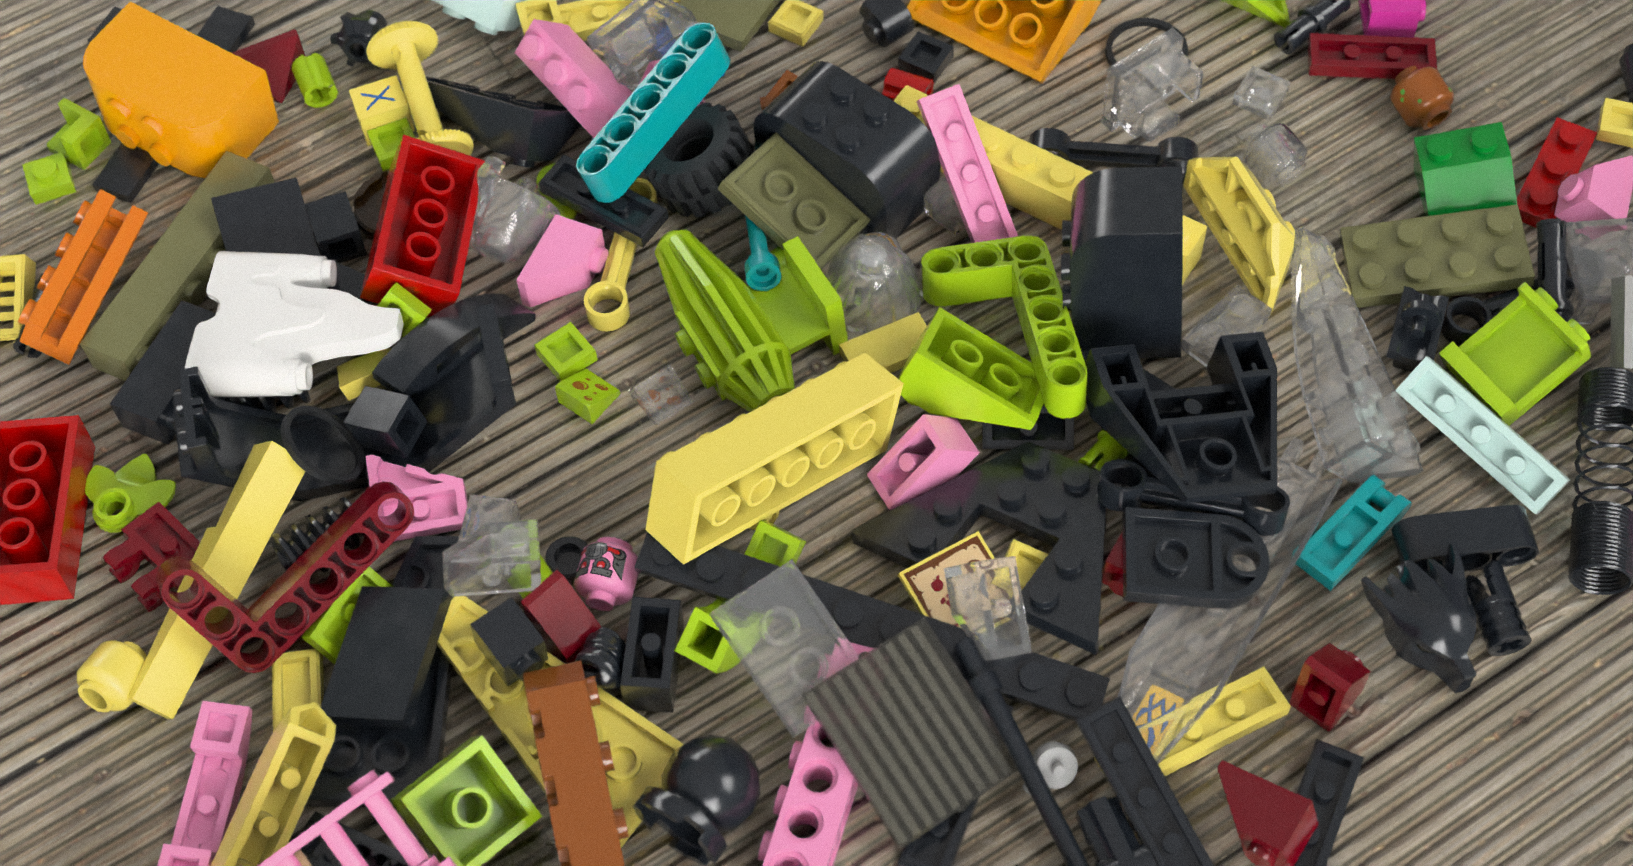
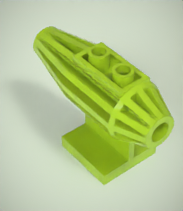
[655,230,848,412]

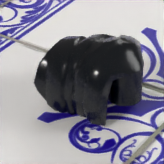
[575,627,626,690]

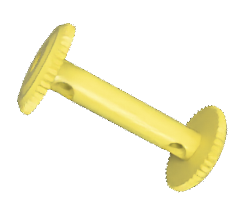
[366,21,474,156]

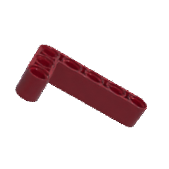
[156,481,414,673]

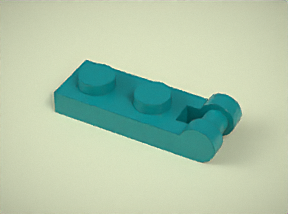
[1293,474,1412,591]

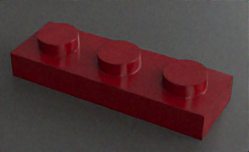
[1307,33,1438,79]

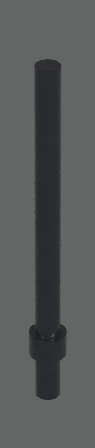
[955,637,1089,866]

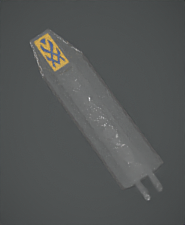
[1118,437,1343,764]

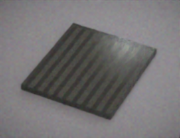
[801,617,1018,849]

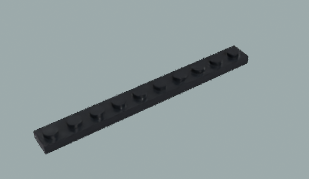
[634,532,1110,721]

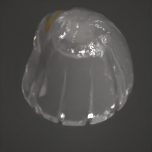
[825,232,922,334]

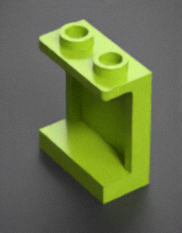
[1439,282,1591,426]

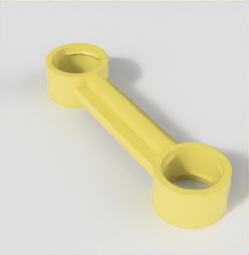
[584,178,658,332]

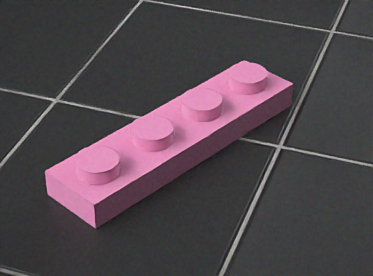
[917,84,1018,243]

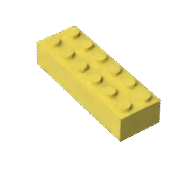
[645,353,904,564]

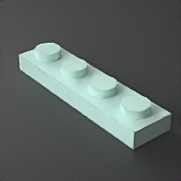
[1395,356,1570,514]

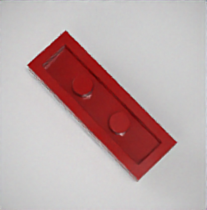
[1517,117,1598,228]

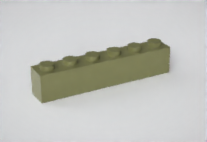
[80,151,275,381]

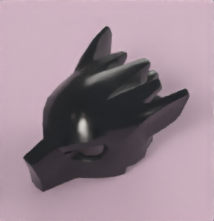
[1361,541,1477,693]

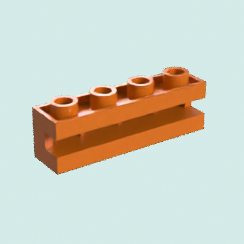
[18,189,148,365]

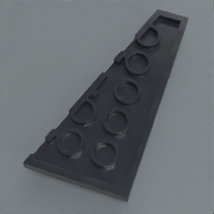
[305,536,465,807]

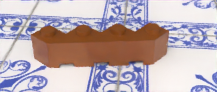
[523,661,629,866]

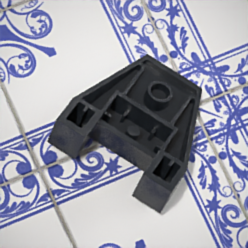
[1085,331,1277,503]

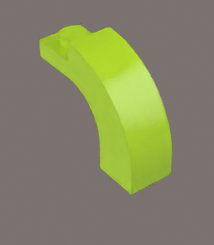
[675,520,806,673]

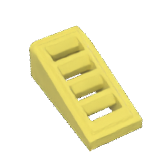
[0,254,36,341]

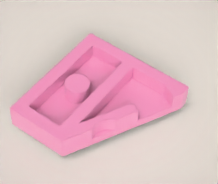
[366,455,471,542]

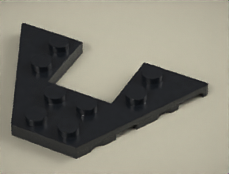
[851,441,1107,655]

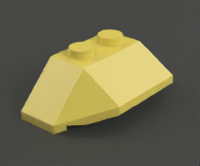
[1183,157,1297,315]

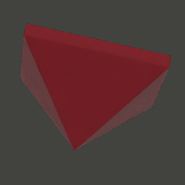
[231,29,305,103]

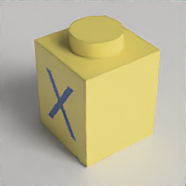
[349,75,415,146]

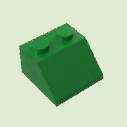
[1414,122,1517,217]

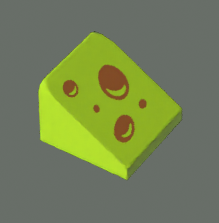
[555,369,621,424]

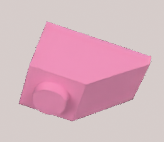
[1554,156,1633,242]
[516,214,609,307]
[867,414,980,510]

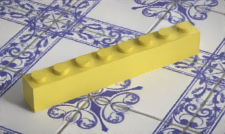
[894,85,1207,285]

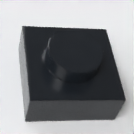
[898,31,954,84]

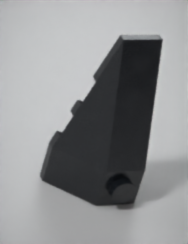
[426,76,580,167]

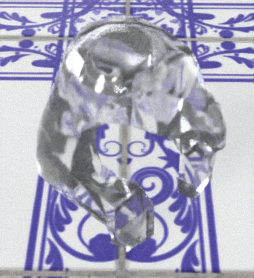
[469,156,561,264]

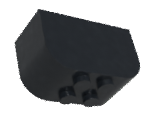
[754,61,940,249]
[1061,167,1183,358]

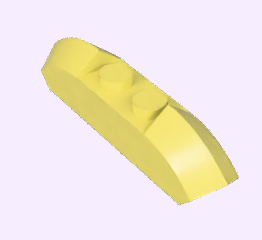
[211,702,336,866]

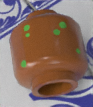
[1390,66,1454,130]

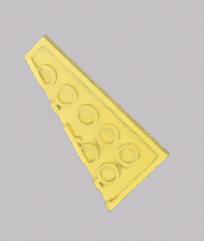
[437,592,684,848]

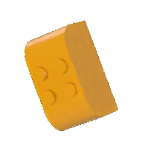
[83,2,279,178]

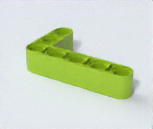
[921,235,1087,418]

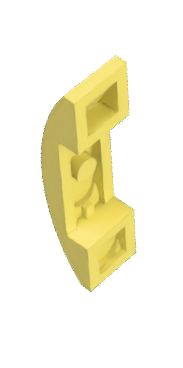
[515,0,680,41]

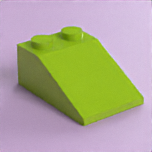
[898,307,1044,430]

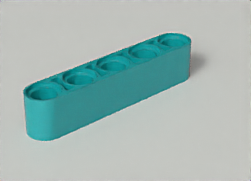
[576,22,730,203]

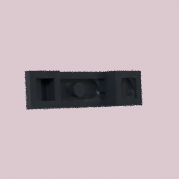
[372,293,536,396]

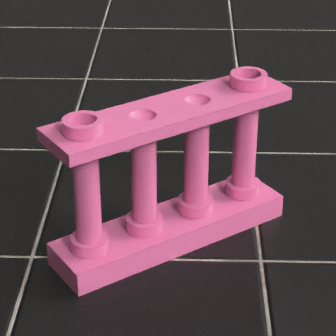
[258,770,456,866]

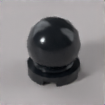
[633,734,760,866]

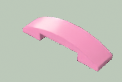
[158,701,252,866]

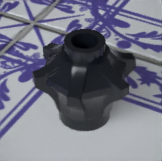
[330,10,388,69]

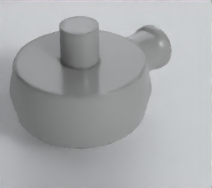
[1022,741,1078,796]

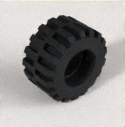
[644,103,755,217]

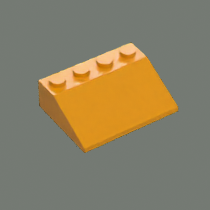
[907,0,1102,84]

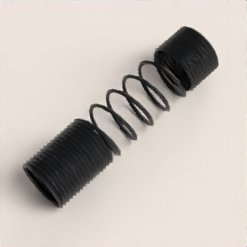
[1568,367,1633,595]

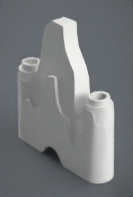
[185,251,404,397]

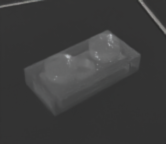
[1181,285,1272,367]

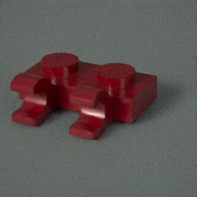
[102,502,200,612]

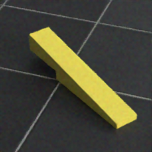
[127,441,306,719]

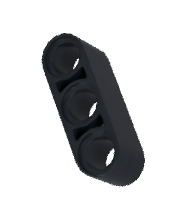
[1391,505,1539,573]

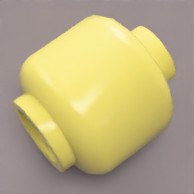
[77,640,147,713]

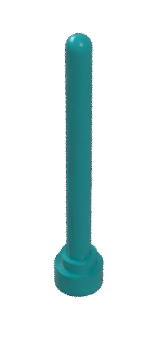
[744,215,781,291]

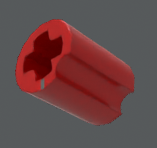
[881,68,934,101]

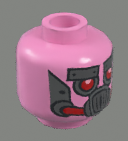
[574,537,639,611]

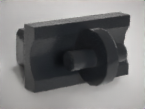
[1386,286,1449,372]

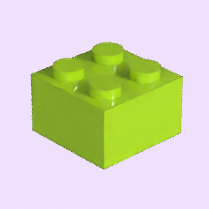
[391,735,542,866]

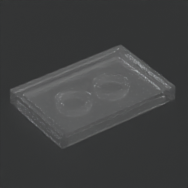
[709,560,871,738]

